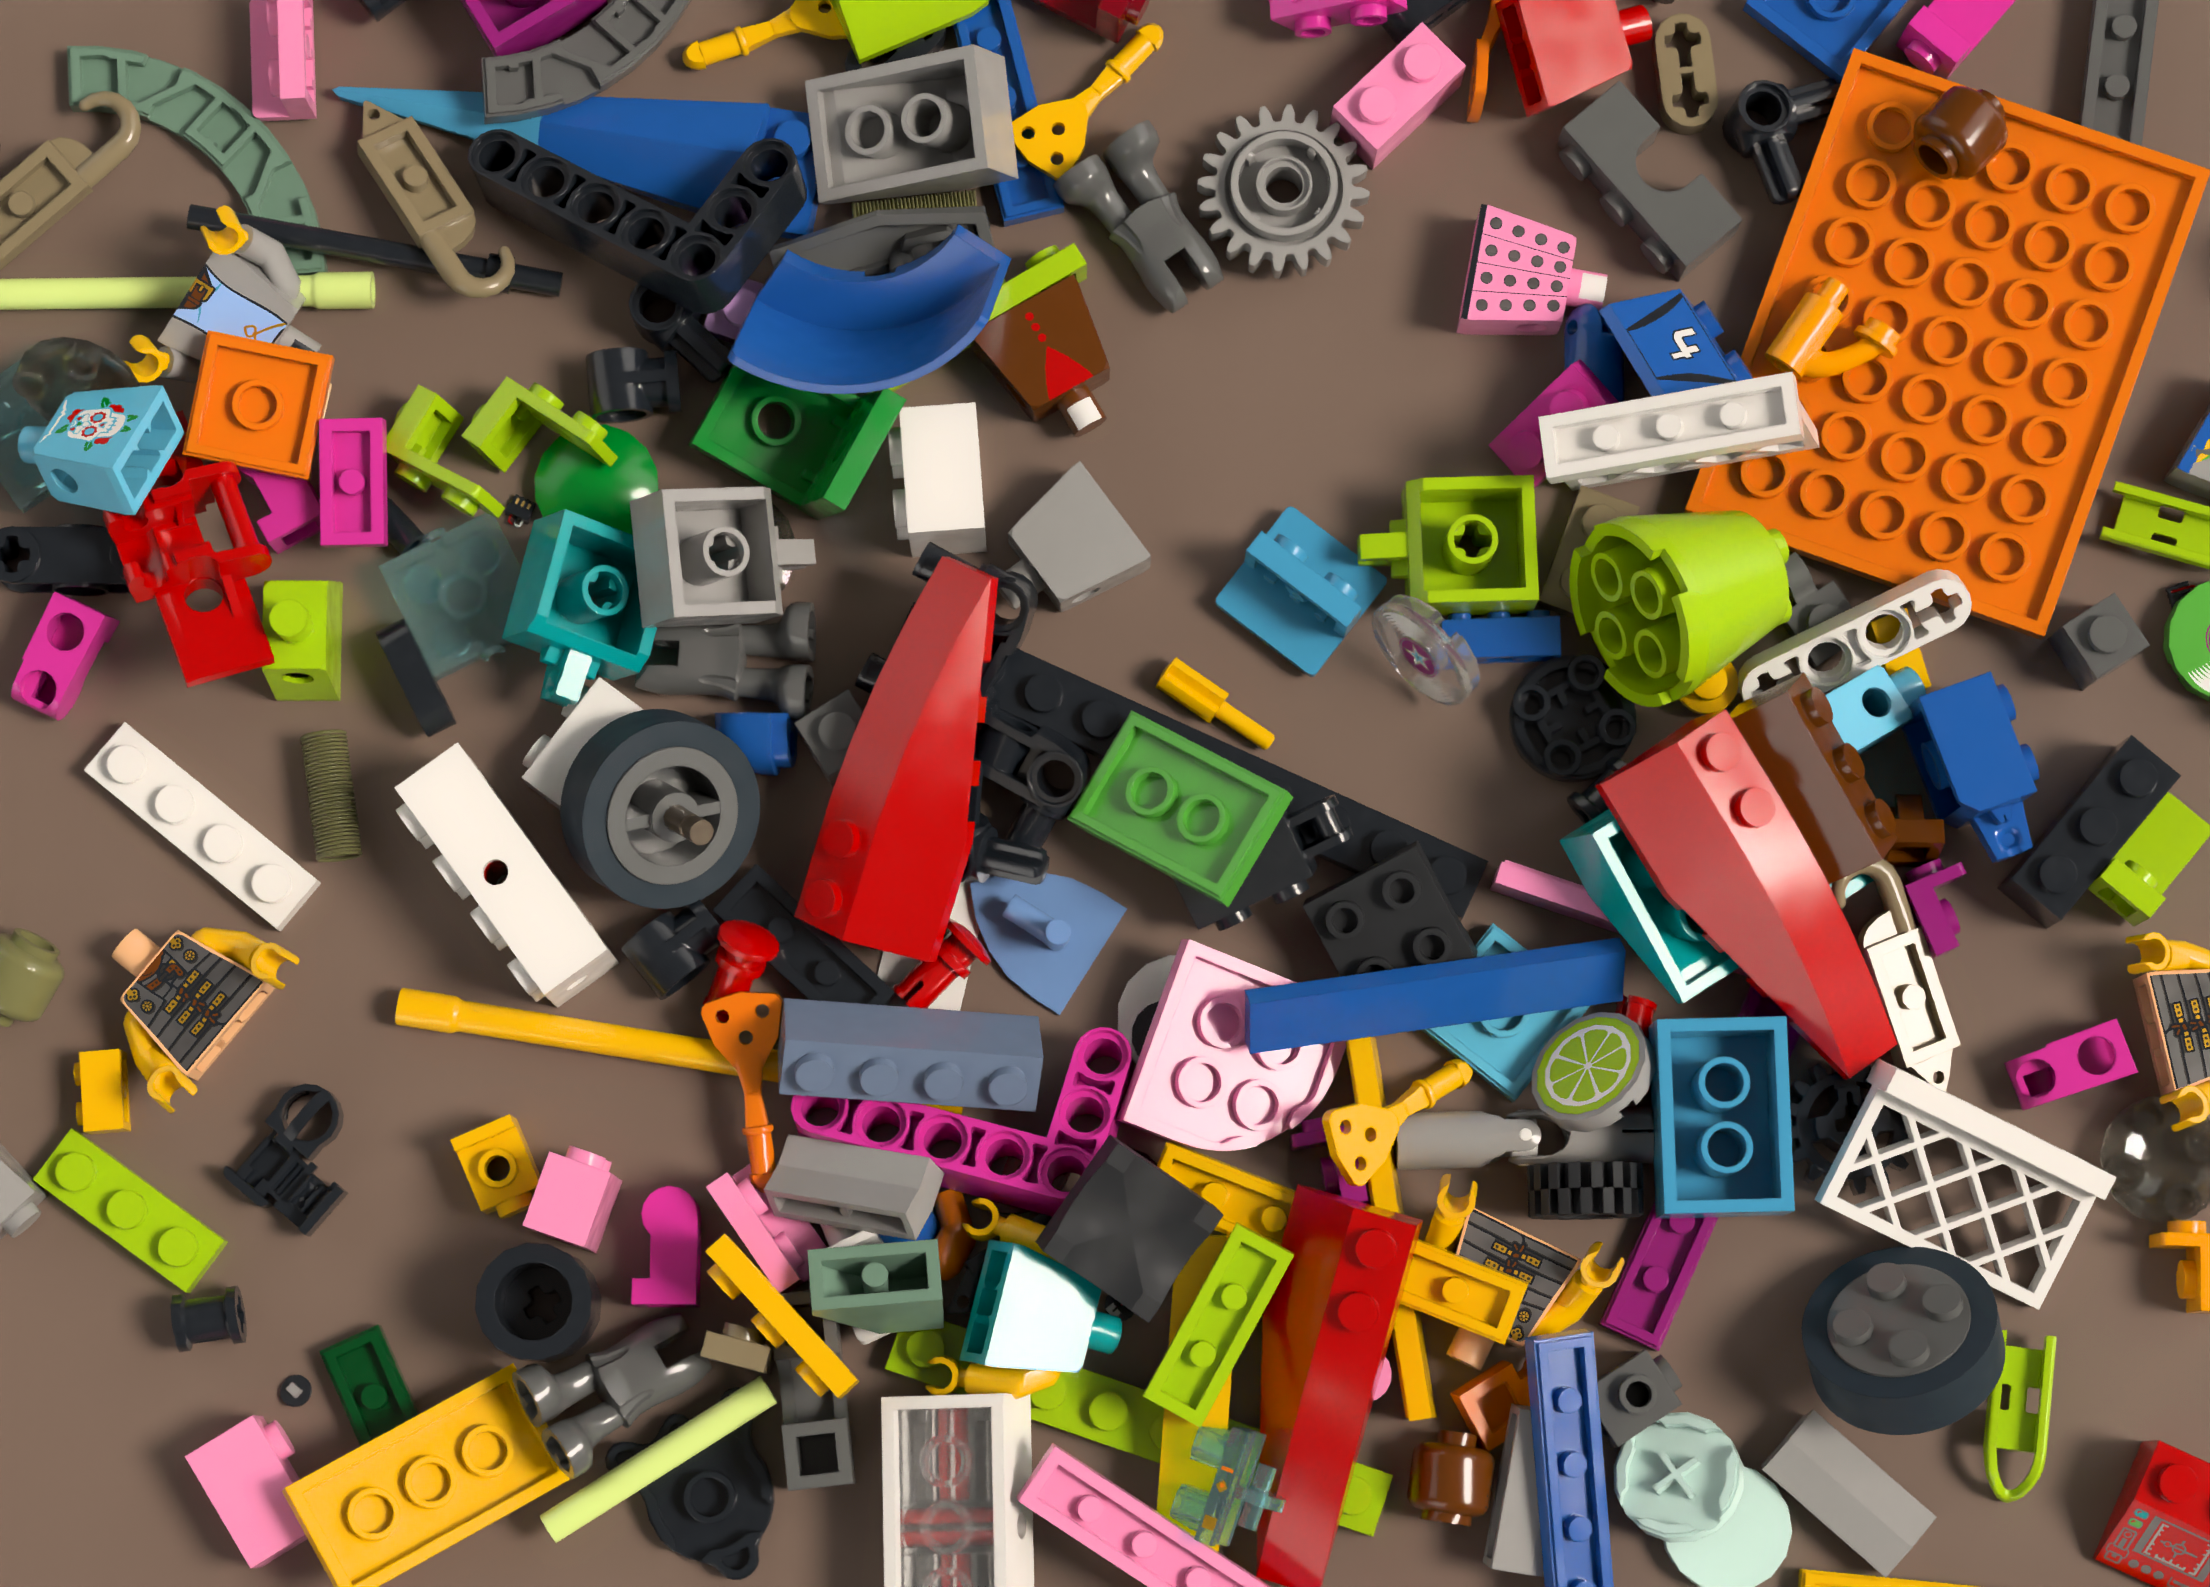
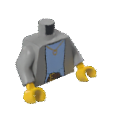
[121,205,322,383]

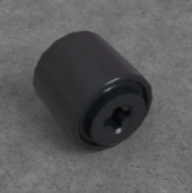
[475,1243,602,1363]

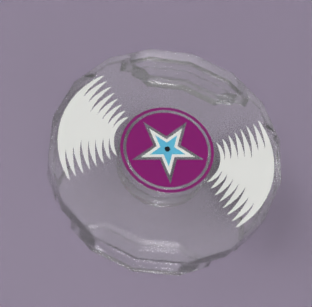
[1371,594,1480,707]

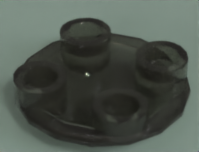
[12,337,140,422]
[2100,1096,2210,1223]

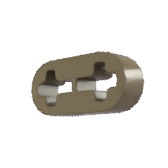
[1652,13,1718,135]

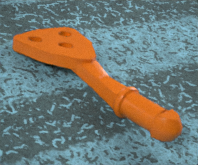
[1466,0,1501,123]
[701,991,783,1193]

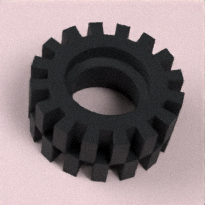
[1527,1161,1644,1220]

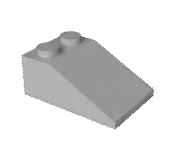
[805,44,1019,205]

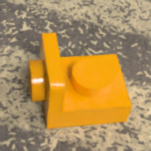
[2149,1221,2210,1314]

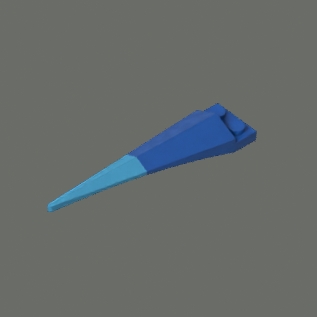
[332,86,819,239]

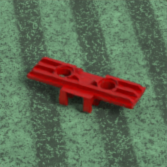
[102,410,275,688]

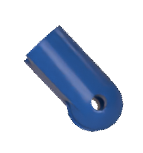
[1564,304,1624,402]

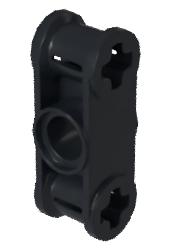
[0,524,131,596]

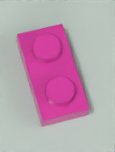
[1489,359,1619,489]
[319,418,388,548]

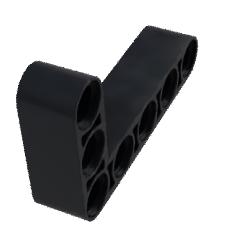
[468,129,807,314]

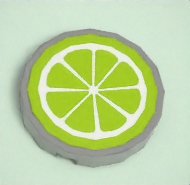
[1532,1012,1655,1132]

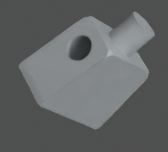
[998,461,1151,612]

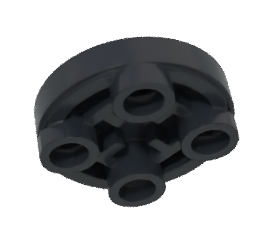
[1508,654,1636,782]

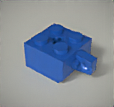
[1901,671,2039,863]

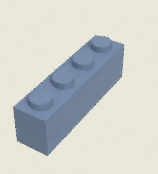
[777,998,1044,1112]

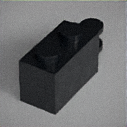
[1173,794,1354,931]

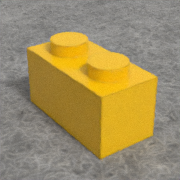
[74,1049,131,1135]

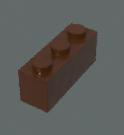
[1729,672,1898,884]

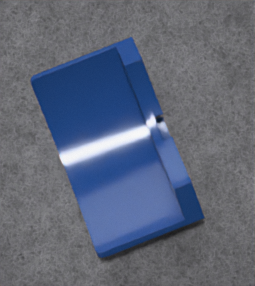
[727,224,1012,394]

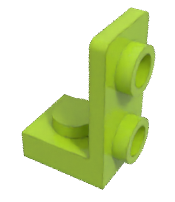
[2088,792,2210,927]

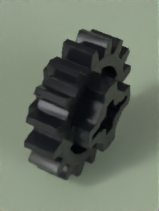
[1790,1063,1909,1196]

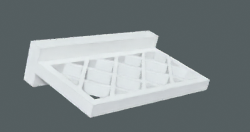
[1538,372,1820,491]
[1814,1058,2116,1310]

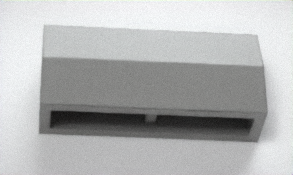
[764,1134,945,1241]
[1483,1403,1544,1577]
[1761,1409,1937,1578]

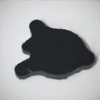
[605,1387,775,1580]

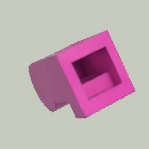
[238,467,320,554]
[11,591,120,721]
[2004,1018,2138,1111]
[631,1186,702,1308]

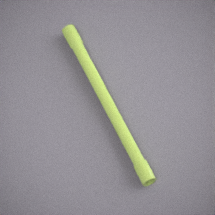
[0,271,376,310]

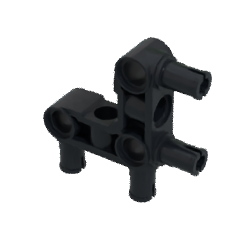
[855,542,1092,848]

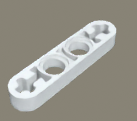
[1738,569,1972,701]

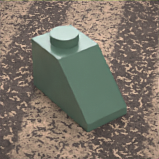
[807,1239,944,1334]

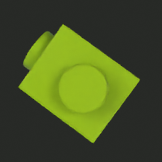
[461,376,618,473]
[387,384,505,519]

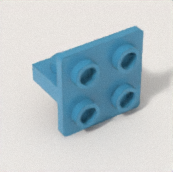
[1215,506,1387,677]

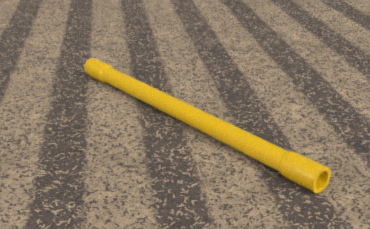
[395,987,963,1115]

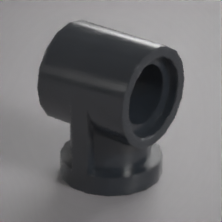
[586,347,682,423]
[621,900,721,1000]

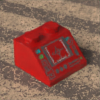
[2092,1440,2210,1587]

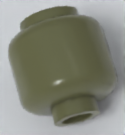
[0,928,65,1027]

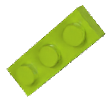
[33,1128,229,1294]
[1143,1222,1294,1428]

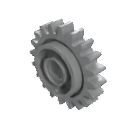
[1197,104,1370,279]

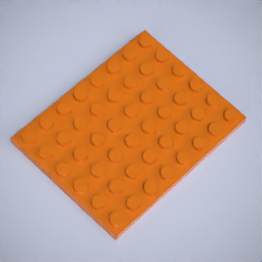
[1684,48,2210,640]

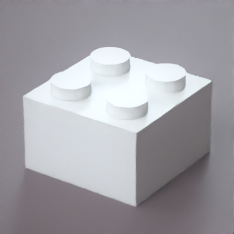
[888,402,987,557]

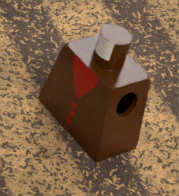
[971,274,1110,437]

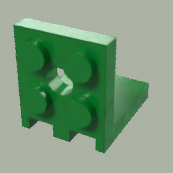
[688,364,907,520]

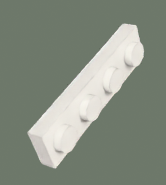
[84,722,321,932]

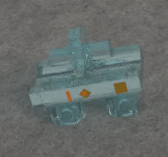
[1170,1426,1286,1546]

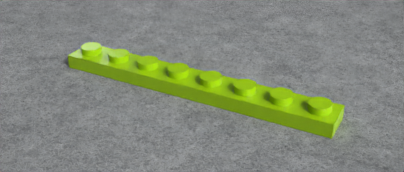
[885,1321,1393,1537]

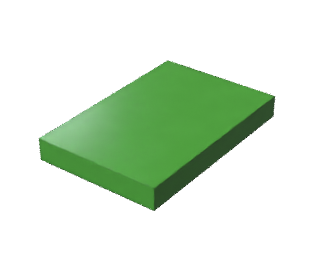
[1067,710,1293,908]

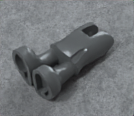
[1053,120,1224,314]
[635,602,816,720]
[512,1313,712,1479]

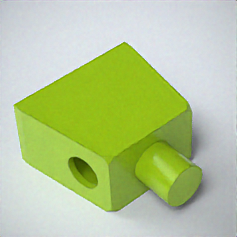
[262,580,343,701]

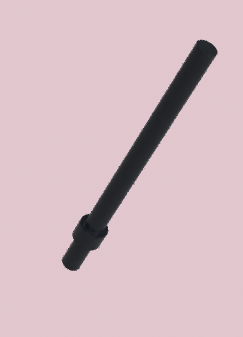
[187,204,563,297]

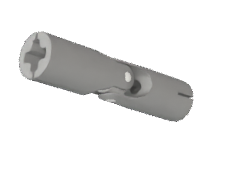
[1394,1106,1654,1170]

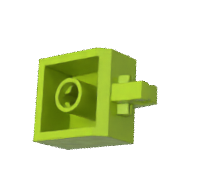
[1357,475,1539,617]

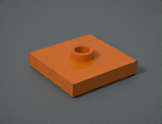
[182,330,335,481]

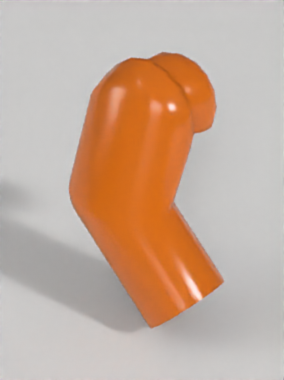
[934,1189,976,1281]

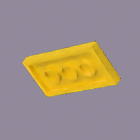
[282,1363,571,1587]

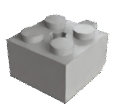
[630,486,816,628]

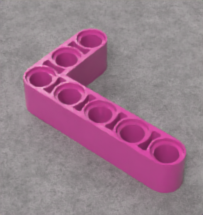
[791,1027,1134,1217]

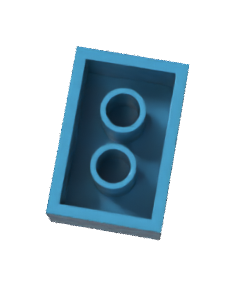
[1648,1016,1795,1219]

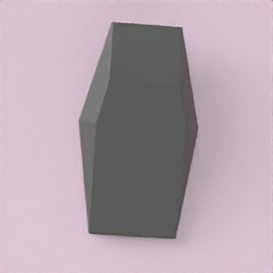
[769,206,995,277]

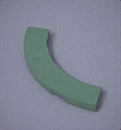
[67,46,328,275]

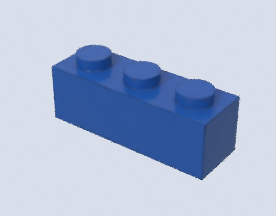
[1439,610,1562,665]

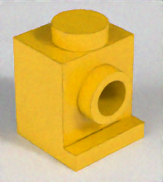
[450,1114,540,1219]

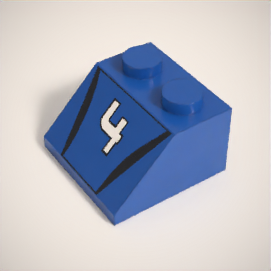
[1599,289,1753,397]

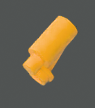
[1764,277,1901,379]

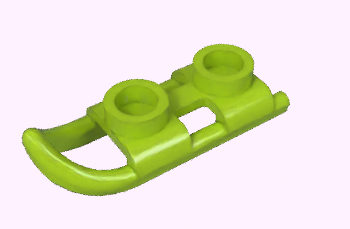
[2099,481,2210,570]
[1983,1330,2057,1503]

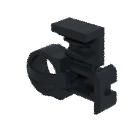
[223,1084,348,1237]

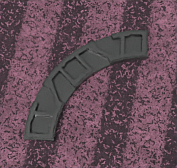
[481,0,692,124]

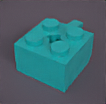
[502,509,657,707]

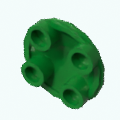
[534,424,660,535]

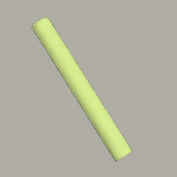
[540,1376,777,1543]

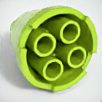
[1569,510,1792,707]

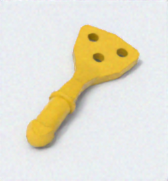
[682,0,847,70]
[1012,23,1164,181]
[1322,1059,1473,1186]

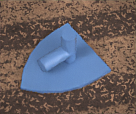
[970,873,1127,1015]

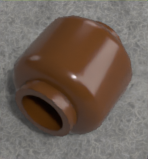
[1913,86,2008,180]
[1407,1429,1496,1527]

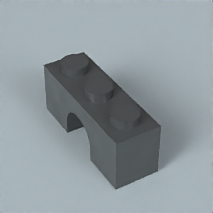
[1557,80,1743,282]
[773,1290,857,1491]

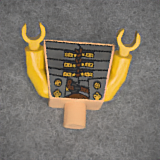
[112,927,300,1114]
[2125,932,2210,1132]
[1424,1174,1625,1371]

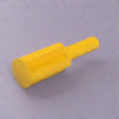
[1155,657,1275,750]

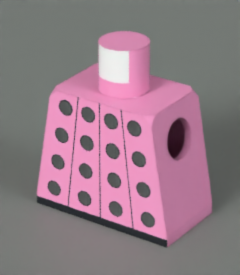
[1456,204,1608,335]

